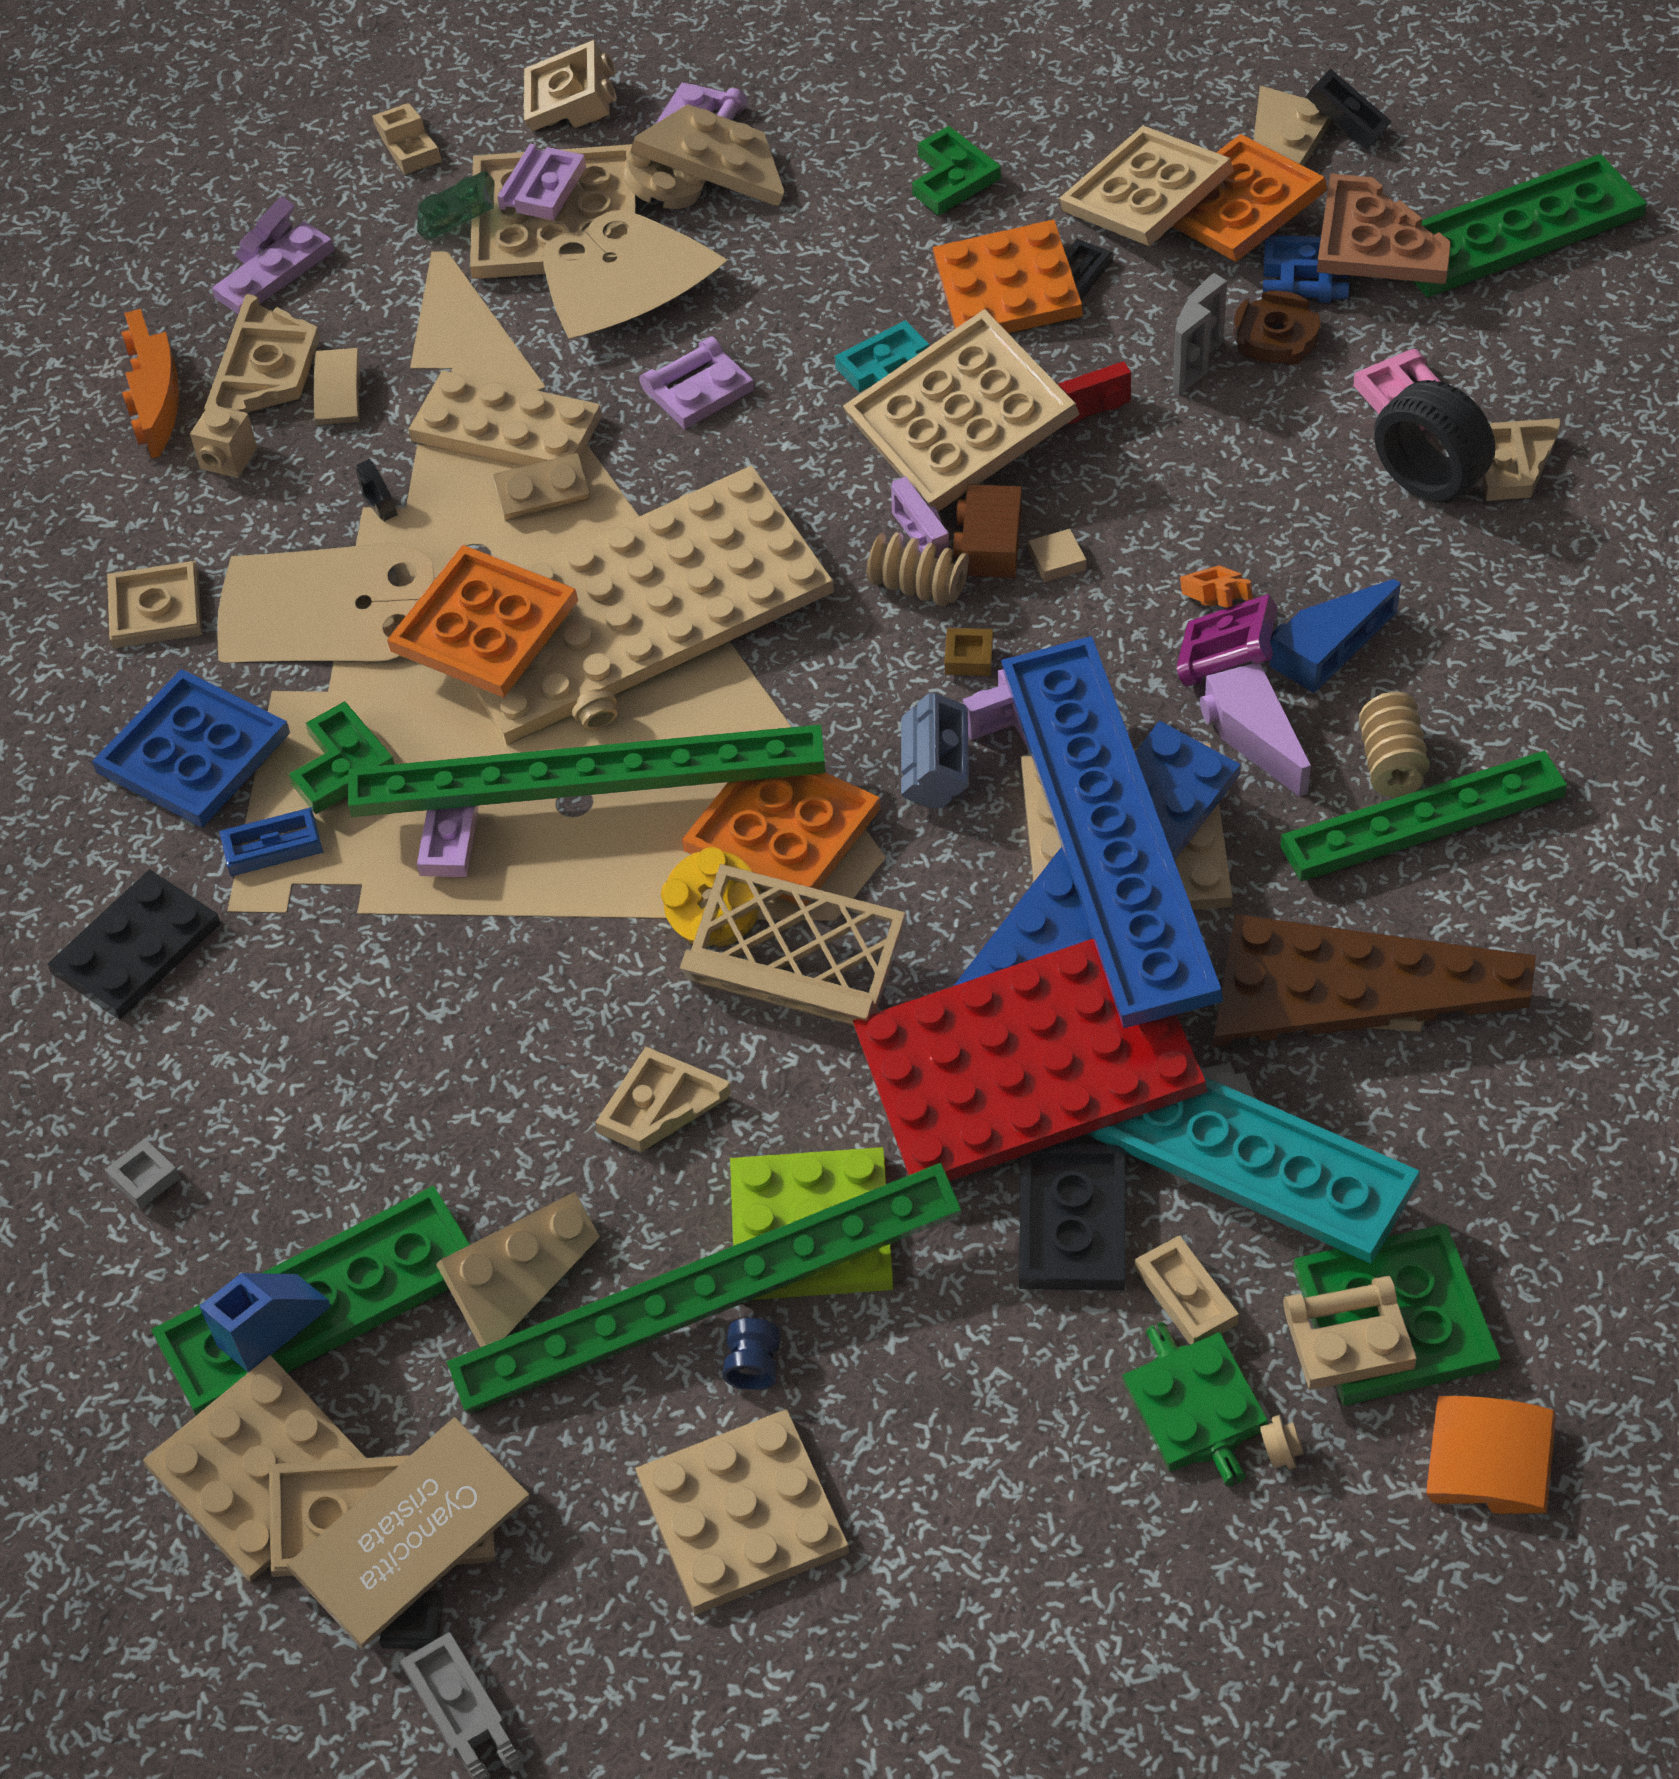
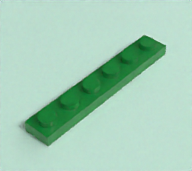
[1280,750,1567,882]

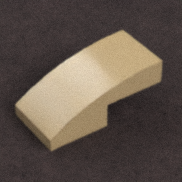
[372,103,442,175]
[314,348,361,425]

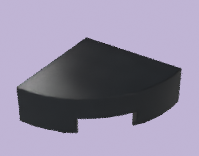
[356,459,397,521]
[379,1591,444,1649]

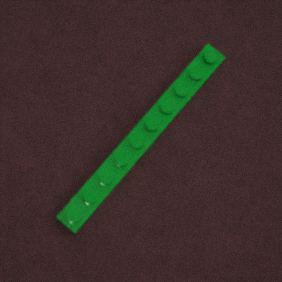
[348,724,826,817]
[446,1163,961,1414]

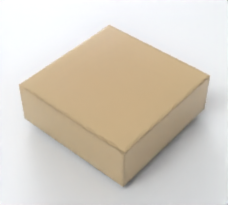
[1028,529,1086,582]

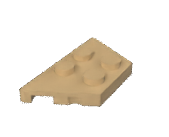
[630,104,784,205]
[204,294,320,413]

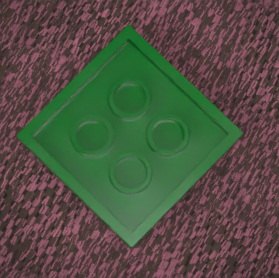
[1293,1223,1501,1406]

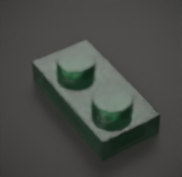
[417,170,495,240]

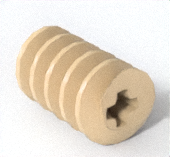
[866,532,969,606]
[1359,692,1430,798]

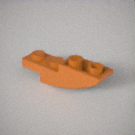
[121,309,179,459]

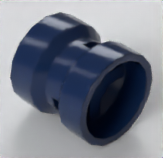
[723,1318,781,1390]

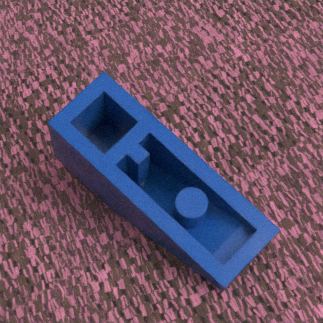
[1270,579,1401,693]

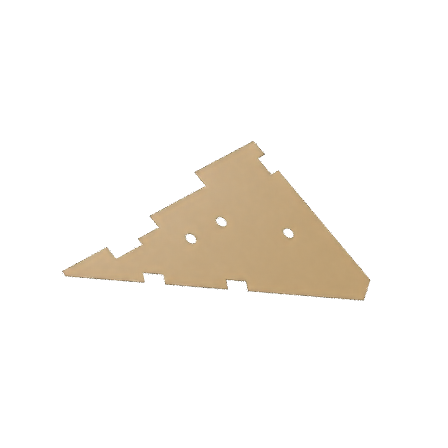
[227,252,886,921]

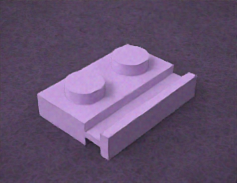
[497,144,586,221]

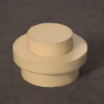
[572,689,618,730]
[1260,1415,1304,1470]

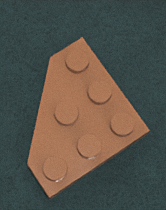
[1317,174,1450,284]

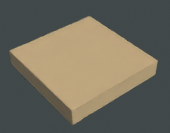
[107,561,202,648]

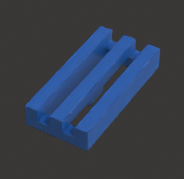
[219,807,324,877]

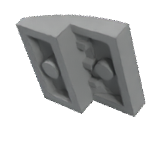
[1173,273,1227,395]

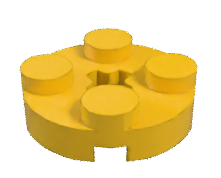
[661,847,761,947]

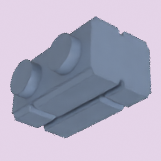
[901,693,969,808]

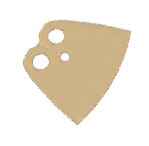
[543,210,728,339]

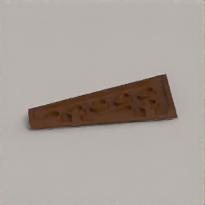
[1213,914,1536,1047]

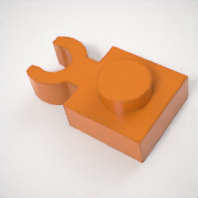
[1180,565,1253,607]

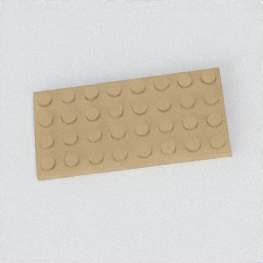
[471,465,834,745]

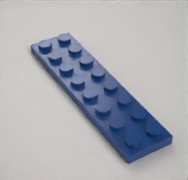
[954,720,1241,986]

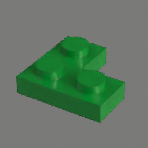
[912,125,1001,216]
[289,701,394,814]

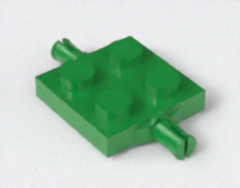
[1122,1322,1268,1487]

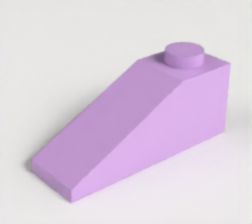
[1200,663,1311,796]

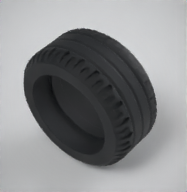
[1374,380,1496,502]

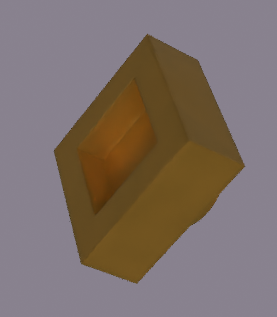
[944,628,993,676]

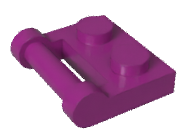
[1177,594,1278,687]

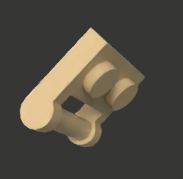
[1283,1276,1416,1390]

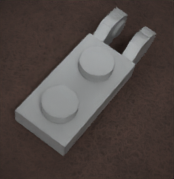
[400,1632,523,1779]

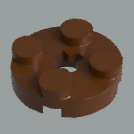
[1233,291,1320,365]

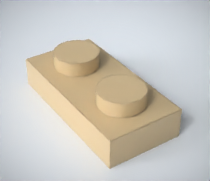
[493,453,590,520]
[1135,1235,1239,1345]

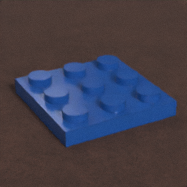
[92,669,291,828]

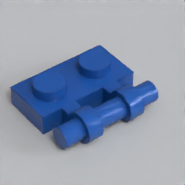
[1263,235,1349,303]

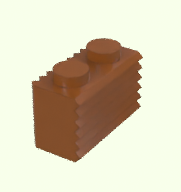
[953,485,1022,578]

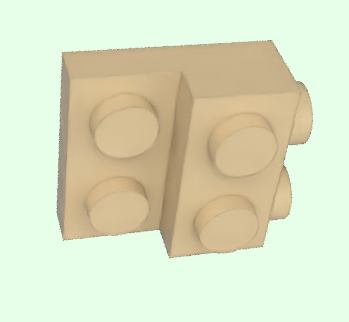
[524,40,617,132]

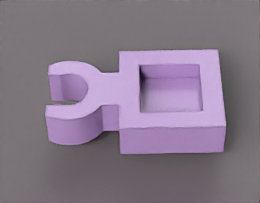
[234,195,295,264]

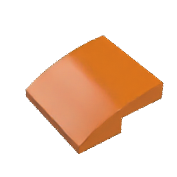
[1426,1396,1556,1514]

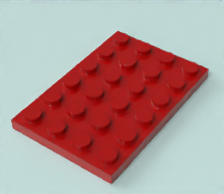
[853,938,1207,1181]

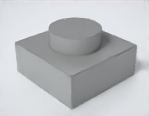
[105,1138,180,1210]

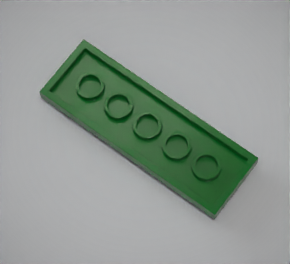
[1413,154,1647,298]
[151,1185,470,1416]

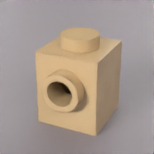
[190,404,257,478]

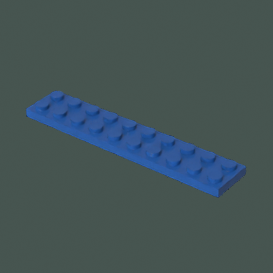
[1001,636,1223,1029]

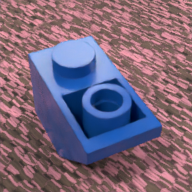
[199,1273,331,1373]

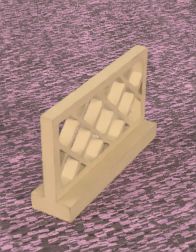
[680,864,907,1026]

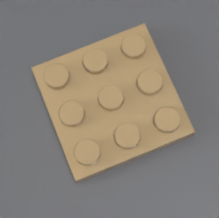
[1059,126,1234,246]
[143,1355,366,1582]
[635,1409,849,1615]

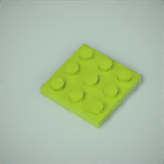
[730,1147,893,1300]

